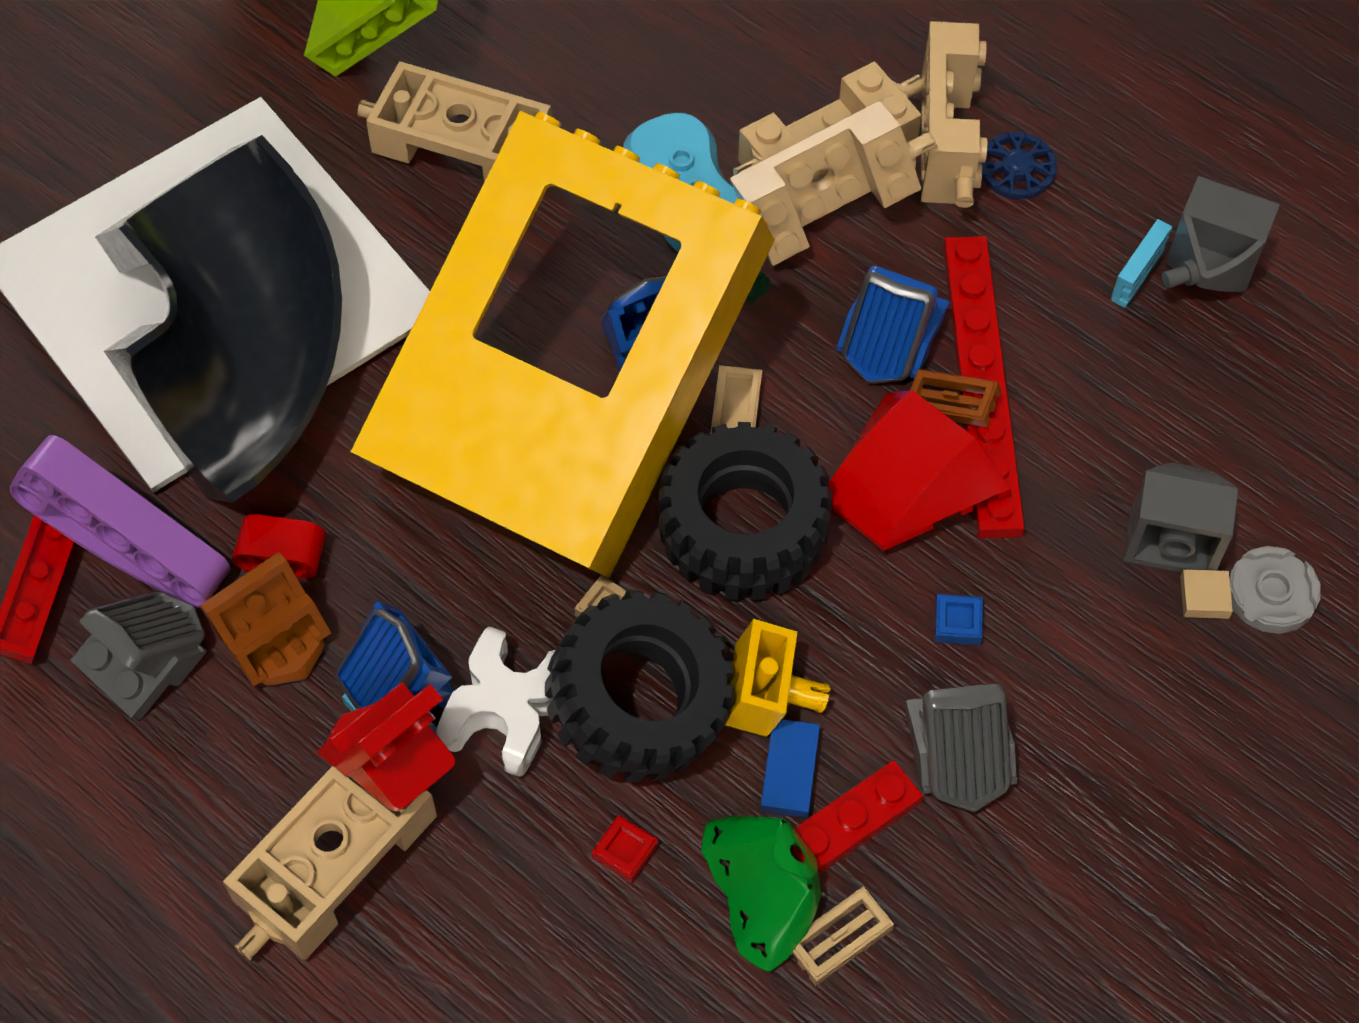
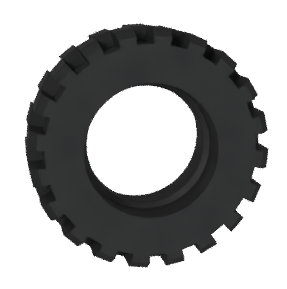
[659,422,833,600]
[545,590,736,782]

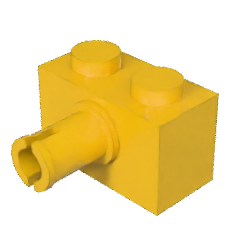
[725,619,830,737]

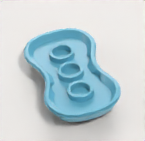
[623,113,738,252]

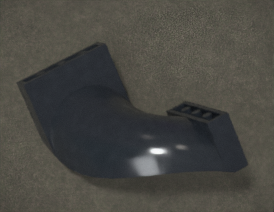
[95,135,342,503]

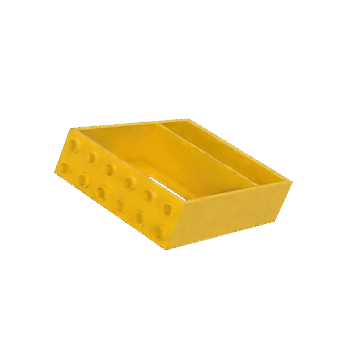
[351,111,775,578]

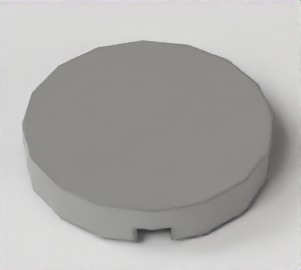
[1229,546,1320,634]

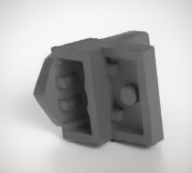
[70,592,207,721]
[905,684,1017,812]

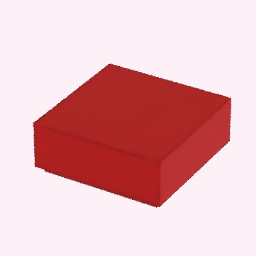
[591,815,659,884]

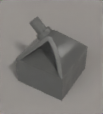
[1161,176,1280,292]
[1123,463,1238,572]

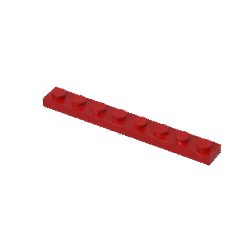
[943,236,1025,539]

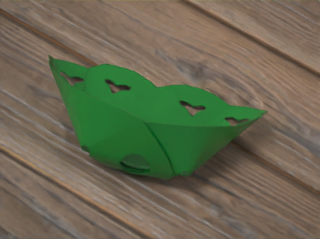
[701,815,821,972]

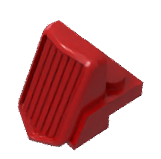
[316,682,455,811]

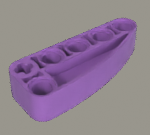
[10,435,231,607]

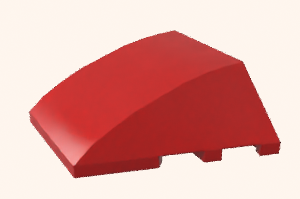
[828,390,1011,551]

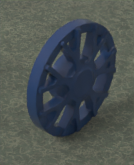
[981,132,1057,199]

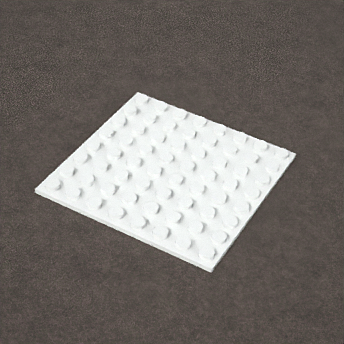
[0,97,430,493]

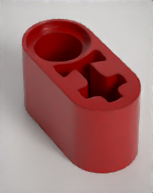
[232,514,327,580]

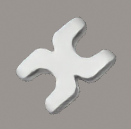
[437,627,556,777]

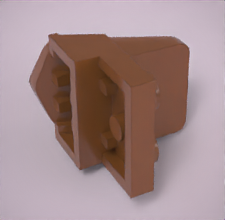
[200,552,331,686]

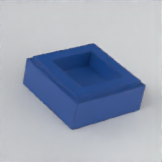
[934,594,983,645]

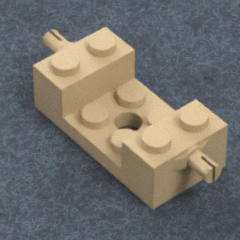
[921,21,987,208]
[358,61,552,182]
[733,61,926,182]
[730,101,938,266]
[223,766,437,961]

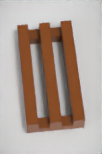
[910,369,1002,428]

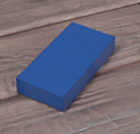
[760,719,820,818]

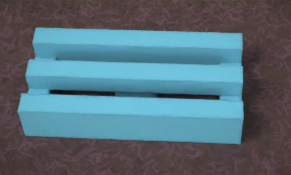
[1110,219,1173,308]

